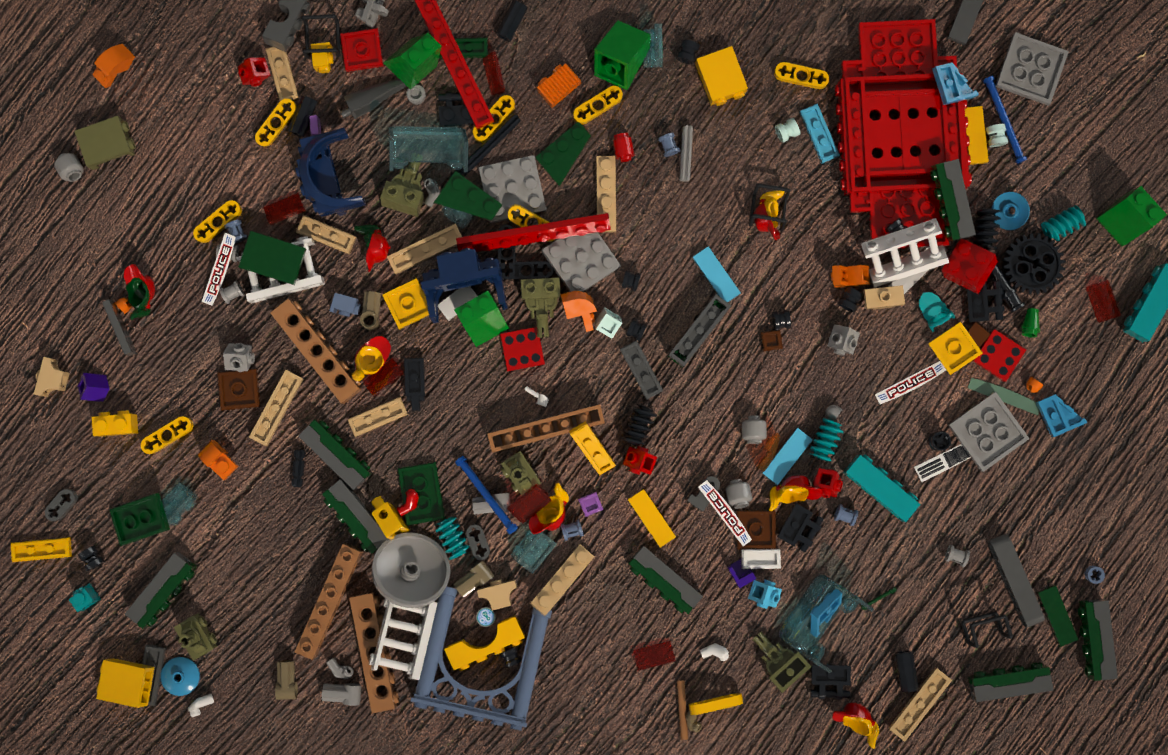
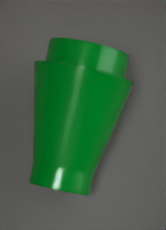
[1020,308,1040,338]

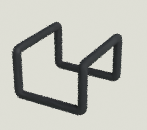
[301,14,341,59]
[749,183,791,231]
[962,612,1013,648]

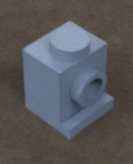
[330,293,361,317]

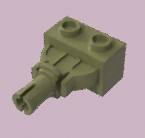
[380,153,424,217]
[521,278,561,338]
[500,451,542,496]
[174,613,218,661]
[752,631,811,693]

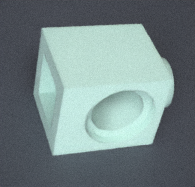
[594,307,622,339]

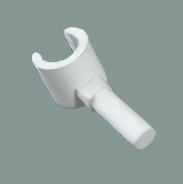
[524,386,549,407]

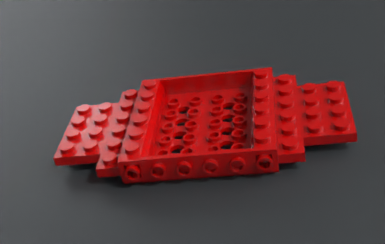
[835,19,972,249]

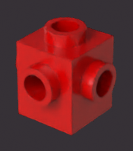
[237,57,271,87]
[623,446,657,475]
[813,468,843,498]

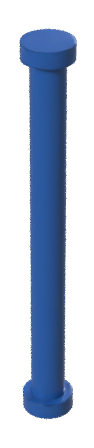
[982,76,1028,164]
[455,456,518,534]

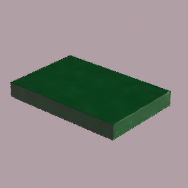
[238,231,307,286]
[398,462,445,525]
[109,493,170,546]

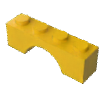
[444,615,525,671]

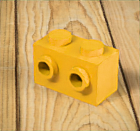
[92,410,138,437]

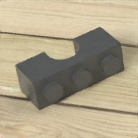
[262,0,311,52]

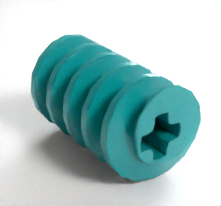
[1041,205,1086,241]
[809,418,844,462]
[435,516,470,560]

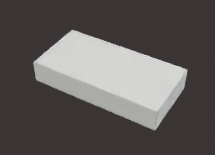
[438,286,477,321]
[741,549,781,569]

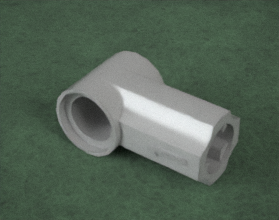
[472,493,512,515]
[321,683,362,706]

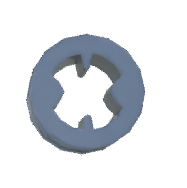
[1085,566,1105,584]

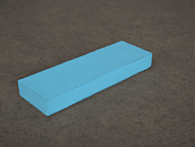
[799,104,840,164]
[692,246,741,303]
[762,428,813,485]

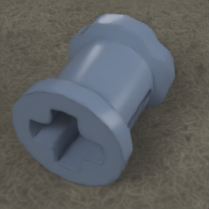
[658,133,680,157]
[224,220,247,244]
[834,504,858,526]
[561,519,584,541]

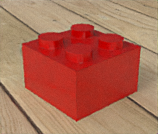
[941,238,998,294]

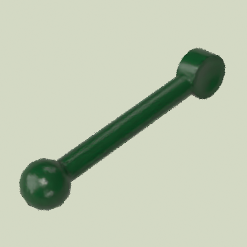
[861,587,897,610]

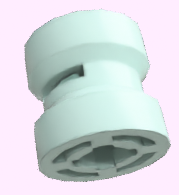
[775,118,800,143]
[986,124,1008,147]

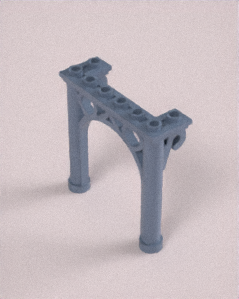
[410,586,552,731]

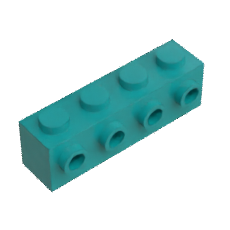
[1123,263,1168,343]
[842,454,921,522]

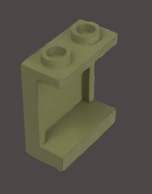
[74,116,136,170]

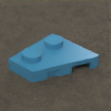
[932,63,979,105]
[1036,394,1087,437]
[810,589,842,638]

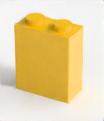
[695,46,748,106]
[96,658,155,708]

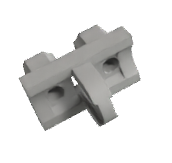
[355,0,389,28]

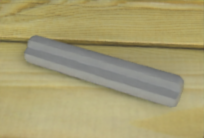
[679,125,693,182]

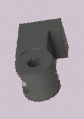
[686,476,720,512]

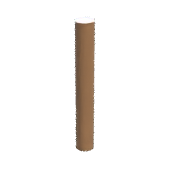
[677,680,688,740]

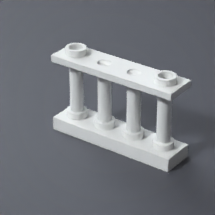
[861,218,949,288]
[236,236,325,304]
[369,599,438,680]

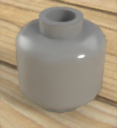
[54,153,84,182]
[742,416,767,444]
[725,479,753,509]

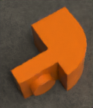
[92,43,135,88]
[831,265,870,288]
[560,291,597,332]
[198,440,239,480]

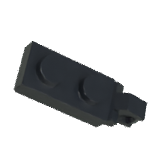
[404,358,425,411]

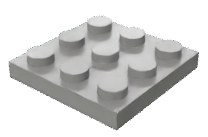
[995,32,1069,106]
[479,155,547,223]
[541,232,621,292]
[948,392,1030,472]

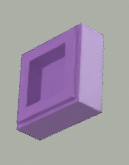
[309,115,321,136]
[578,492,603,517]

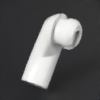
[700,643,729,661]
[188,694,214,717]

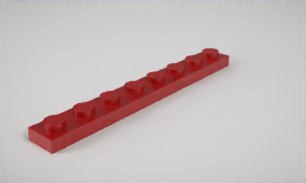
[414,0,494,130]
[456,213,611,252]

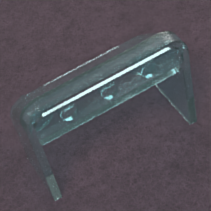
[389,126,469,172]
[779,575,874,673]

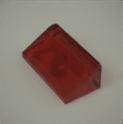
[483,51,505,95]
[263,193,306,225]
[1086,280,1121,323]
[363,358,404,397]
[507,484,551,524]
[633,641,676,671]

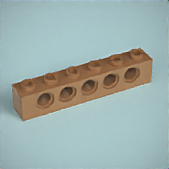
[270,299,362,404]
[487,404,605,453]
[295,543,363,660]
[349,592,399,713]

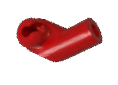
[397,489,419,517]

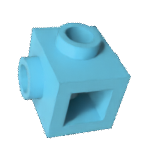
[748,580,782,609]

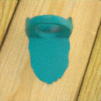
[919,292,955,332]

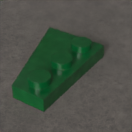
[535,122,591,187]
[433,171,503,221]

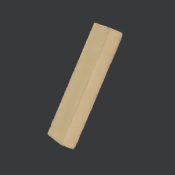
[265,47,299,101]
[296,215,357,254]
[347,397,409,437]

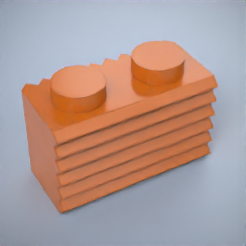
[537,63,581,108]

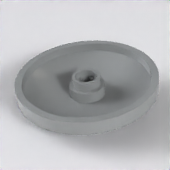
[372,533,450,608]

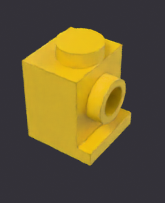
[311,42,334,73]

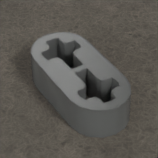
[45,489,78,521]
[466,524,490,560]

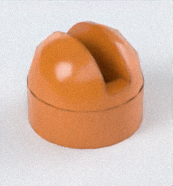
[114,297,131,314]
[1026,377,1044,393]

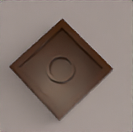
[218,369,260,411]
[736,510,776,549]

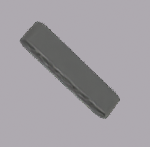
[988,533,1045,628]

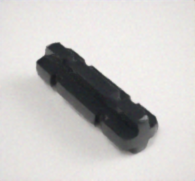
[291,449,306,487]

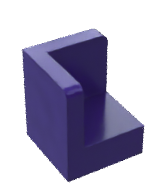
[78,373,110,402]
[727,559,756,588]

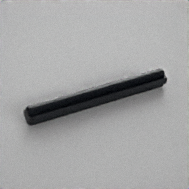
[448,114,521,179]

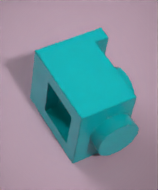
[69,583,100,612]

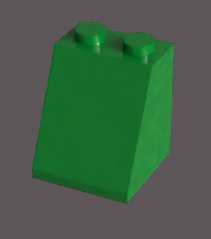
[594,20,651,90]
[384,33,442,90]
[1096,186,1167,247]
[454,291,509,347]

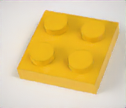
[383,278,429,330]
[928,322,983,375]

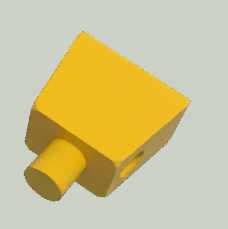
[371,496,410,540]

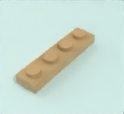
[596,156,616,232]
[387,224,462,274]
[249,370,304,446]
[530,544,595,616]
[888,667,952,742]

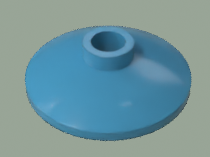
[991,192,1030,230]
[161,657,200,696]

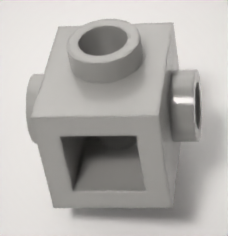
[827,324,860,356]
[223,343,255,372]

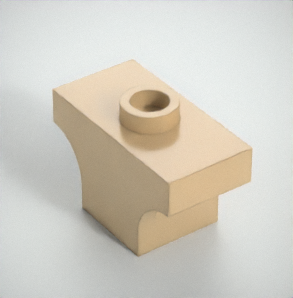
[863,285,905,310]
[34,357,70,397]
[477,579,517,611]

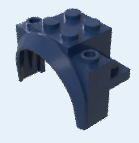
[295,127,366,217]
[421,248,508,323]

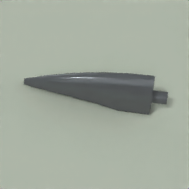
[340,79,407,119]

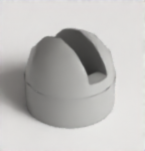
[826,405,842,421]

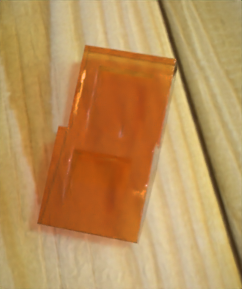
[756,433,780,472]

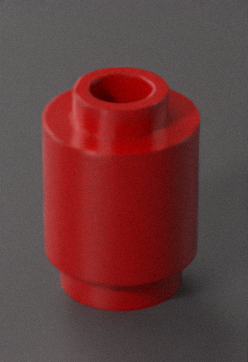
[613,133,635,162]

